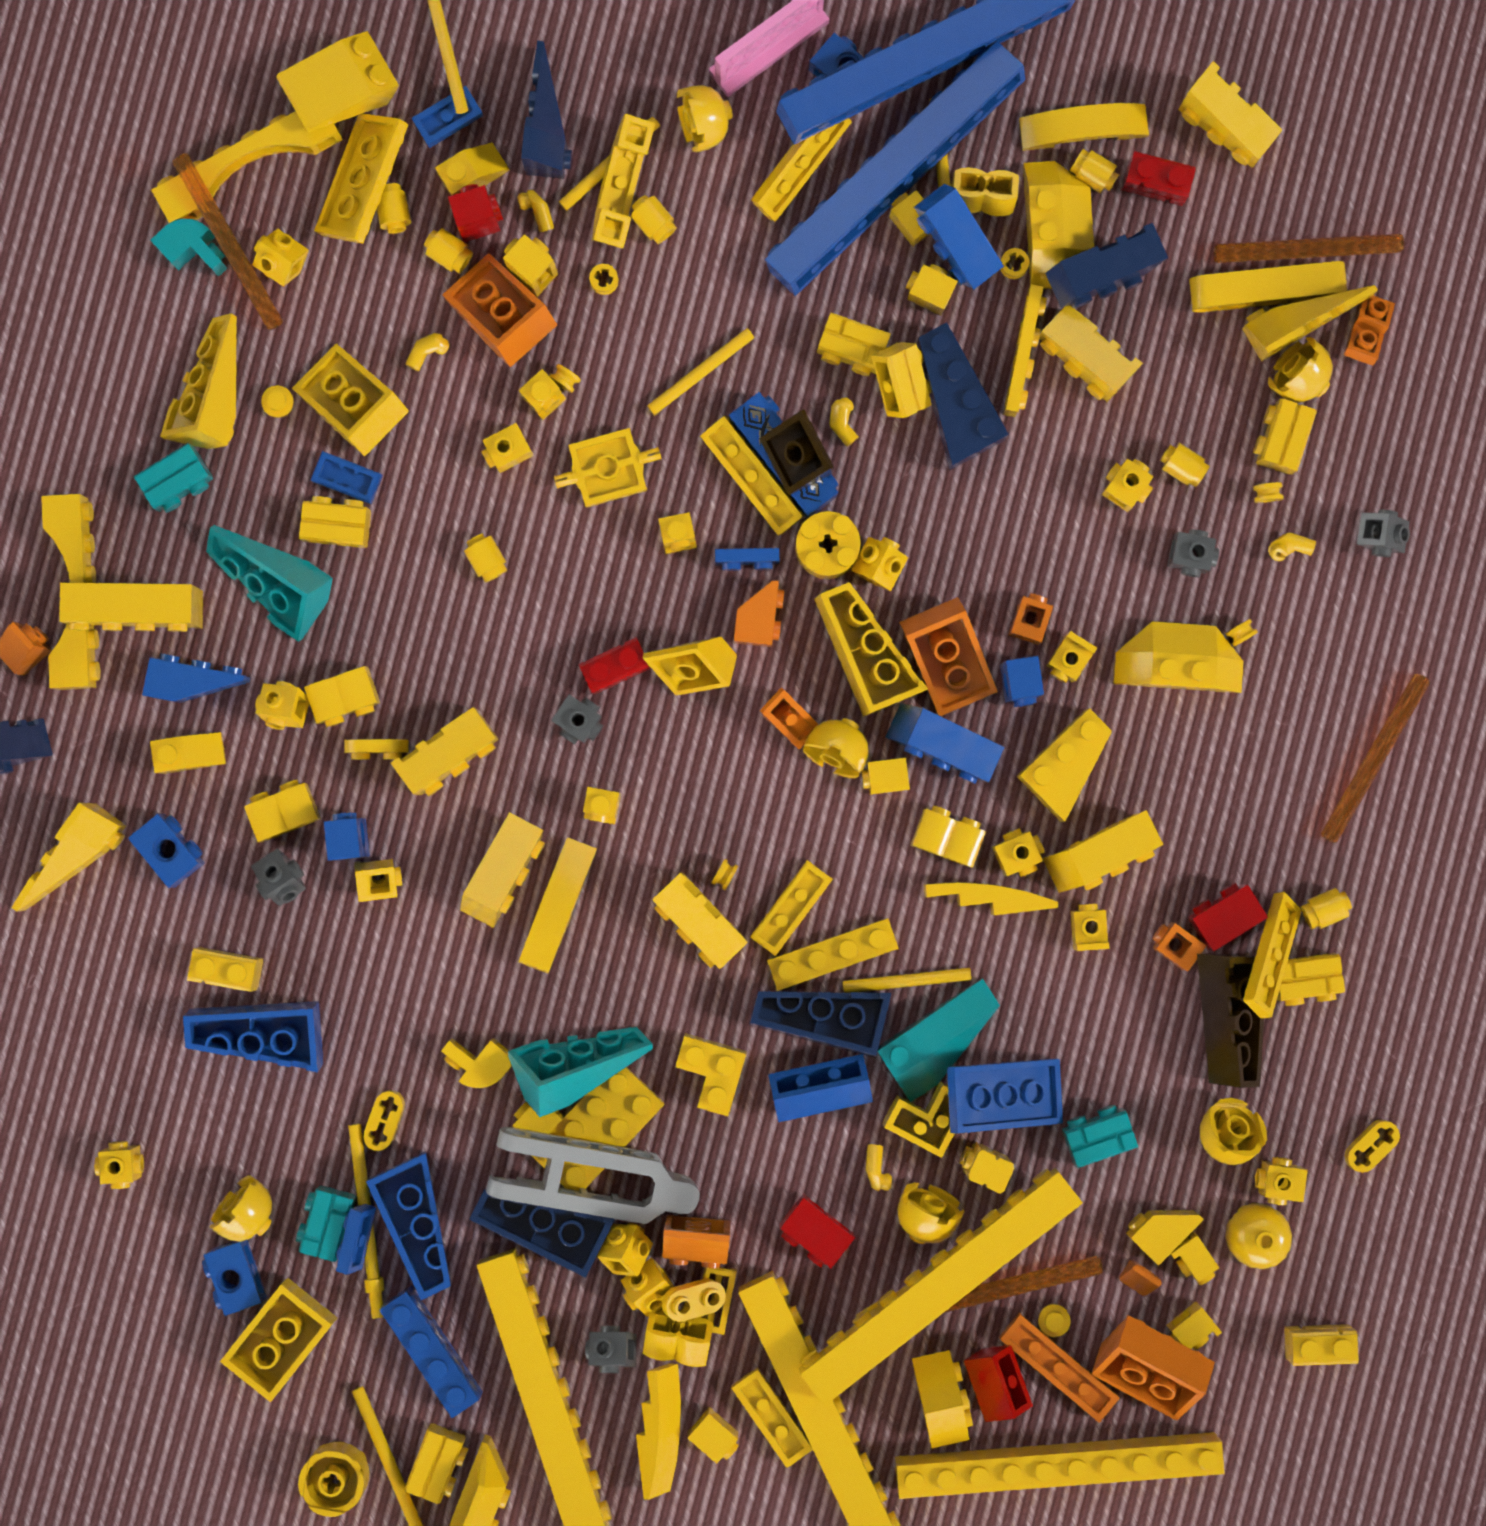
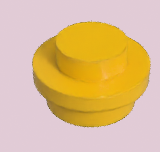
[261,385,294,418]
[1038,1304,1071,1337]

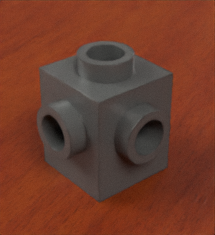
[1357,509,1410,558]
[1167,529,1219,578]
[551,694,604,744]
[251,848,306,906]
[585,1326,637,1374]

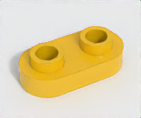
[344,739,409,760]
[661,1278,726,1322]

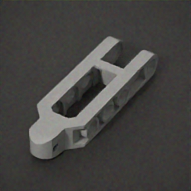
[486,1127,700,1224]

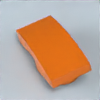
[1343,295,1395,366]

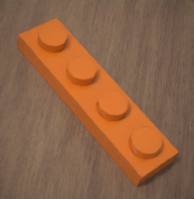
[999,1312,1120,1423]

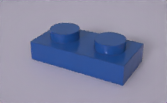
[412,86,484,148]
[715,548,779,571]
[336,1204,377,1275]

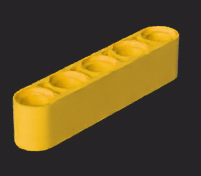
[1189,261,1348,313]

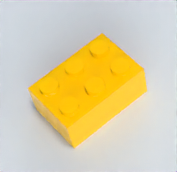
[220,1278,338,1402]

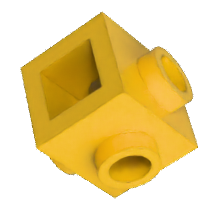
[252,228,309,287]
[1101,458,1154,512]
[851,537,909,591]
[255,681,309,730]
[992,828,1045,877]
[94,1141,144,1189]
[1255,1157,1308,1205]
[597,1223,653,1277]
[620,1257,674,1317]

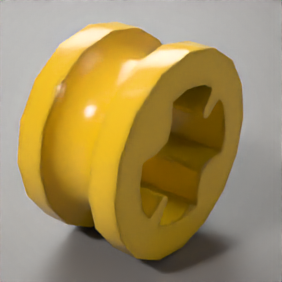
[1000,248,1030,280]
[589,263,619,295]
[549,364,581,393]
[1253,482,1284,503]
[1225,619,1258,647]
[711,859,739,891]

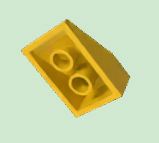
[276,31,399,132]
[292,343,409,457]

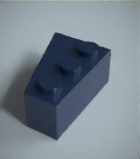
[1045,223,1168,308]
[0,718,53,775]

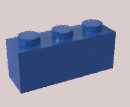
[914,184,1004,290]
[768,1054,873,1122]

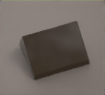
[759,409,834,496]

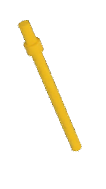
[348,1124,385,1319]
[351,1386,423,1526]

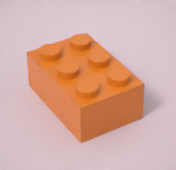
[1091,1315,1215,1421]

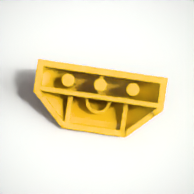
[1023,161,1094,289]
[1113,622,1244,693]
[449,1434,511,1526]

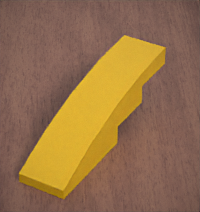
[518,837,597,974]
[923,882,1058,915]
[636,1363,681,1500]

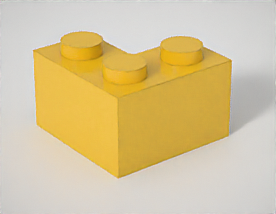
[675,1033,746,1117]
[882,1081,955,1158]
[912,1350,973,1448]

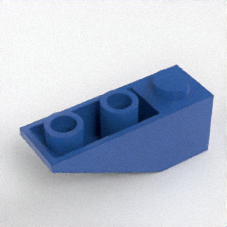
[142,653,250,703]

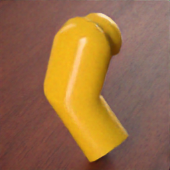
[517,190,554,232]
[405,333,449,372]
[829,397,859,447]
[1268,532,1316,561]
[865,1144,892,1192]

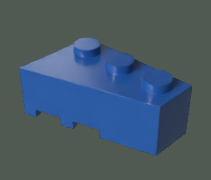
[885,703,1005,784]

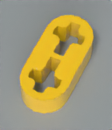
[363,1090,405,1151]
[1344,1119,1400,1173]

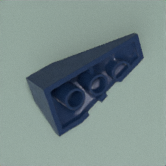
[521,40,572,179]

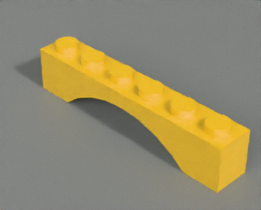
[151,111,343,223]
[41,494,101,690]

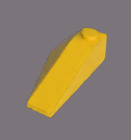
[1242,285,1378,362]
[160,313,237,449]
[11,803,126,912]

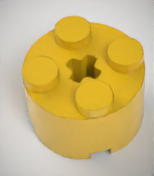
[795,511,861,580]
[298,1442,369,1517]

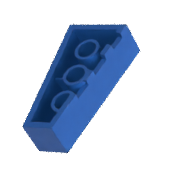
[183,1001,323,1073]
[366,1151,451,1300]

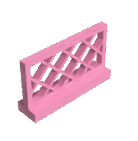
[709,0,830,97]

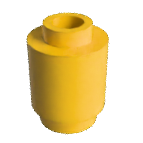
[1070,149,1119,194]
[376,183,412,234]
[631,195,677,244]
[424,228,473,274]
[1160,442,1210,487]
[464,533,508,583]
[1301,888,1352,930]

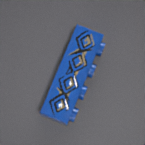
[729,392,839,519]
[379,1285,483,1418]

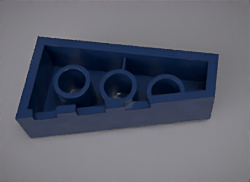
[917,322,1009,471]
[749,991,892,1057]
[469,1189,615,1278]

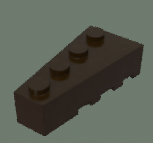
[1197,954,1264,1088]

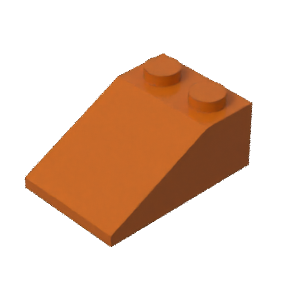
[442,253,557,368]
[899,597,998,716]
[662,1215,731,1268]

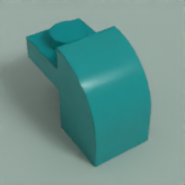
[150,219,228,277]

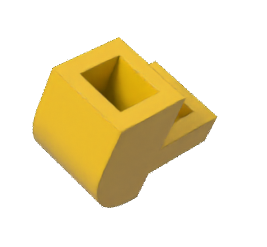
[441,1038,512,1088]

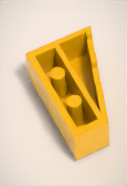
[1039,305,1143,402]
[1016,708,1112,822]
[1042,810,1164,893]
[460,812,545,928]

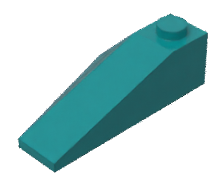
[206,525,333,642]
[877,978,1000,1102]
[508,1027,653,1117]

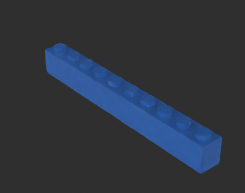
[776,0,1076,145]
[765,41,1026,296]

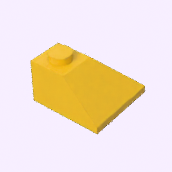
[643,636,737,696]

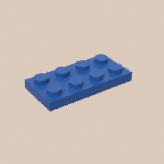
[947,1059,1063,1134]

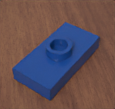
[310,451,383,505]

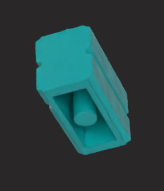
[134,443,214,513]
[1062,1105,1138,1168]
[296,1185,357,1262]

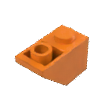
[734,580,784,647]
[0,622,52,676]

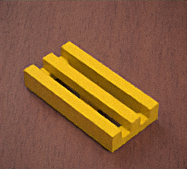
[700,1266,737,1335]

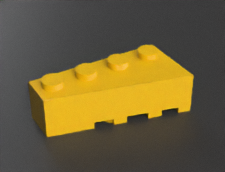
[814,582,928,717]
[59,583,203,632]

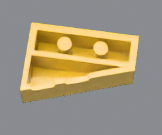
[1178,61,1282,168]
[390,707,499,797]
[652,872,748,969]

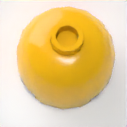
[677,85,733,153]
[1268,337,1333,403]
[803,718,869,778]
[1200,1098,1267,1165]
[209,1175,272,1242]
[897,1182,965,1244]
[1225,1203,1292,1269]

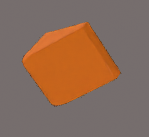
[1119,1259,1162,1296]

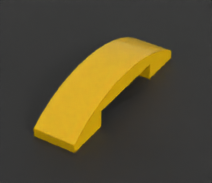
[1019,103,1149,151]
[592,114,655,249]

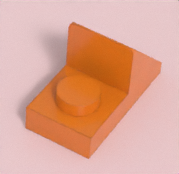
[759,687,819,750]

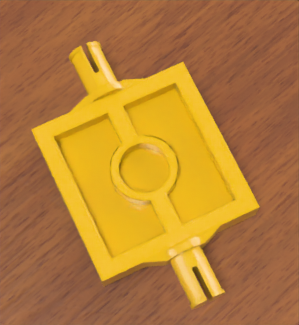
[554,428,662,508]

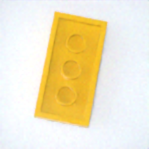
[314,113,409,244]
[531,1067,665,1191]

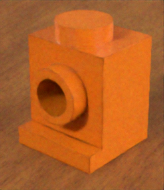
[1008,593,1054,645]
[1152,922,1206,972]

